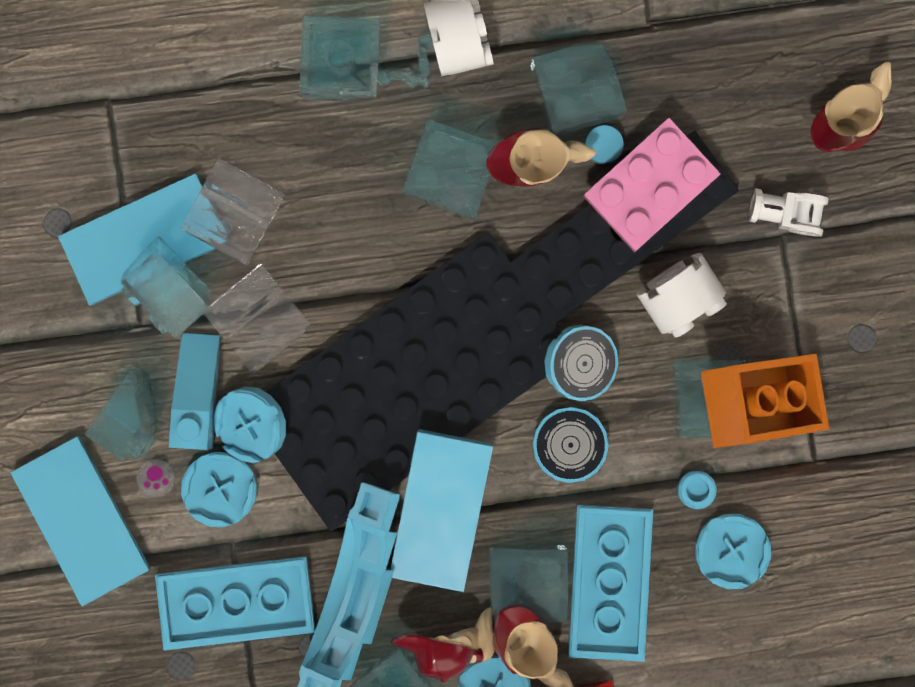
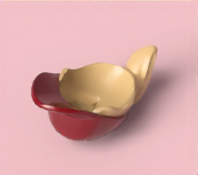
[810,62,892,151]
[486,128,596,187]
[492,605,573,687]
[390,607,494,683]

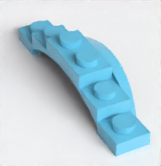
[298,482,400,687]

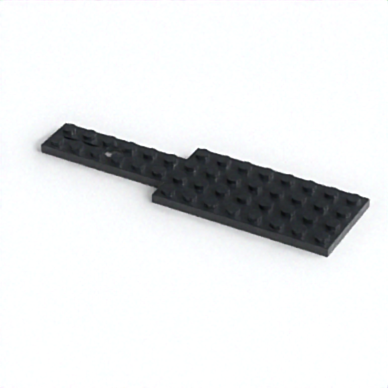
[266,130,739,532]

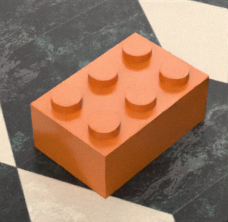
[701,354,829,449]

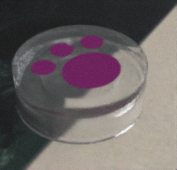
[137,459,176,497]

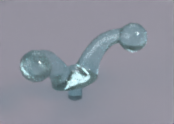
[377,35,433,88]

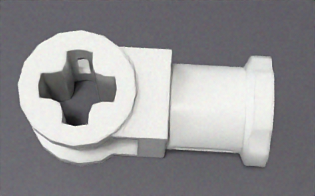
[749,188,829,237]

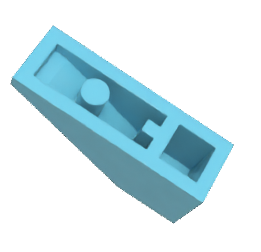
[169,333,221,450]

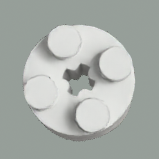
[423,0,494,76]
[636,253,727,338]

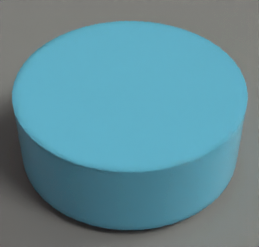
[585,125,624,165]
[677,471,717,509]

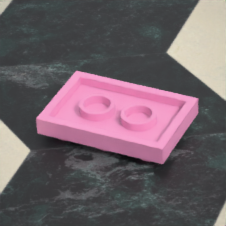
[583,118,720,252]

